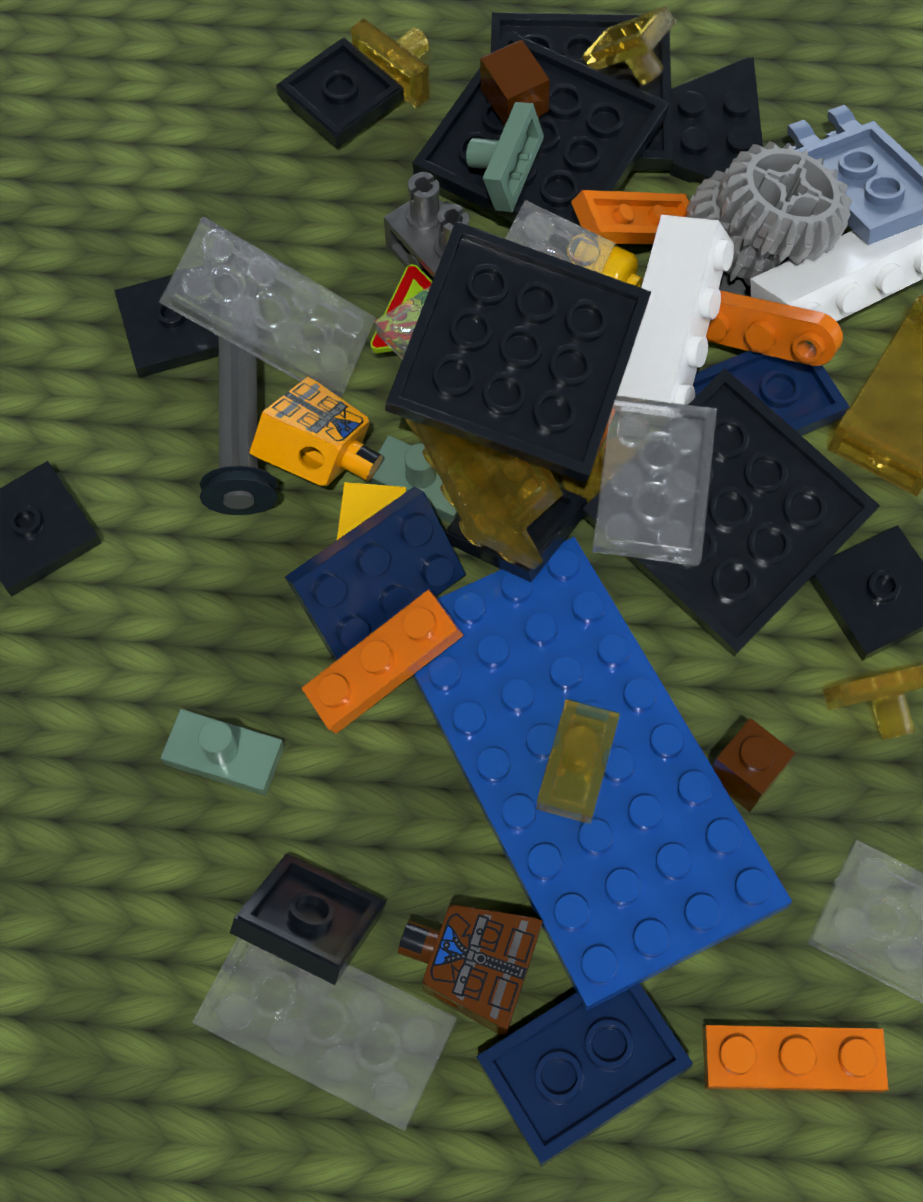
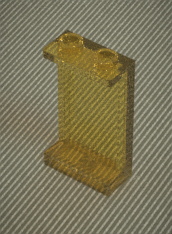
[827,295,923,497]

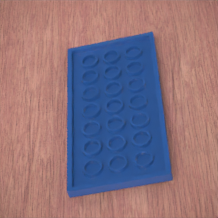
[412,537,792,1011]

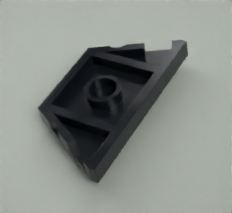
[670,57,763,184]

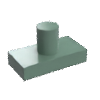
[466,102,544,212]
[365,435,478,524]
[160,709,285,796]

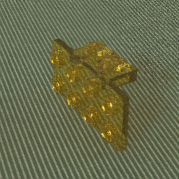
[405,418,563,570]

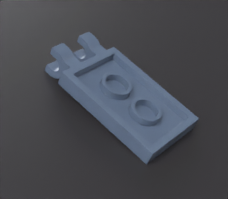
[787,105,923,245]

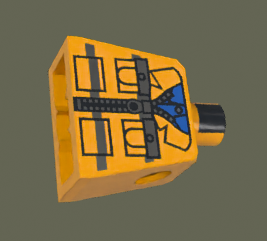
[249,377,383,486]

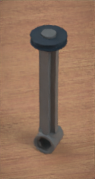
[199,235,278,515]

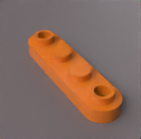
[706,290,843,366]

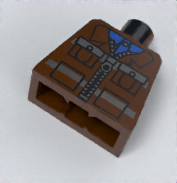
[398,905,543,1037]

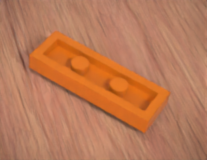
[571,190,689,244]
[301,589,464,734]
[703,1025,889,1093]

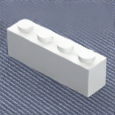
[612,215,734,428]
[750,224,923,322]

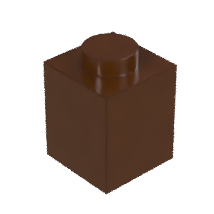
[480,40,550,126]
[712,718,796,812]

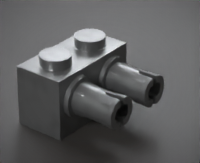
[384,172,469,281]

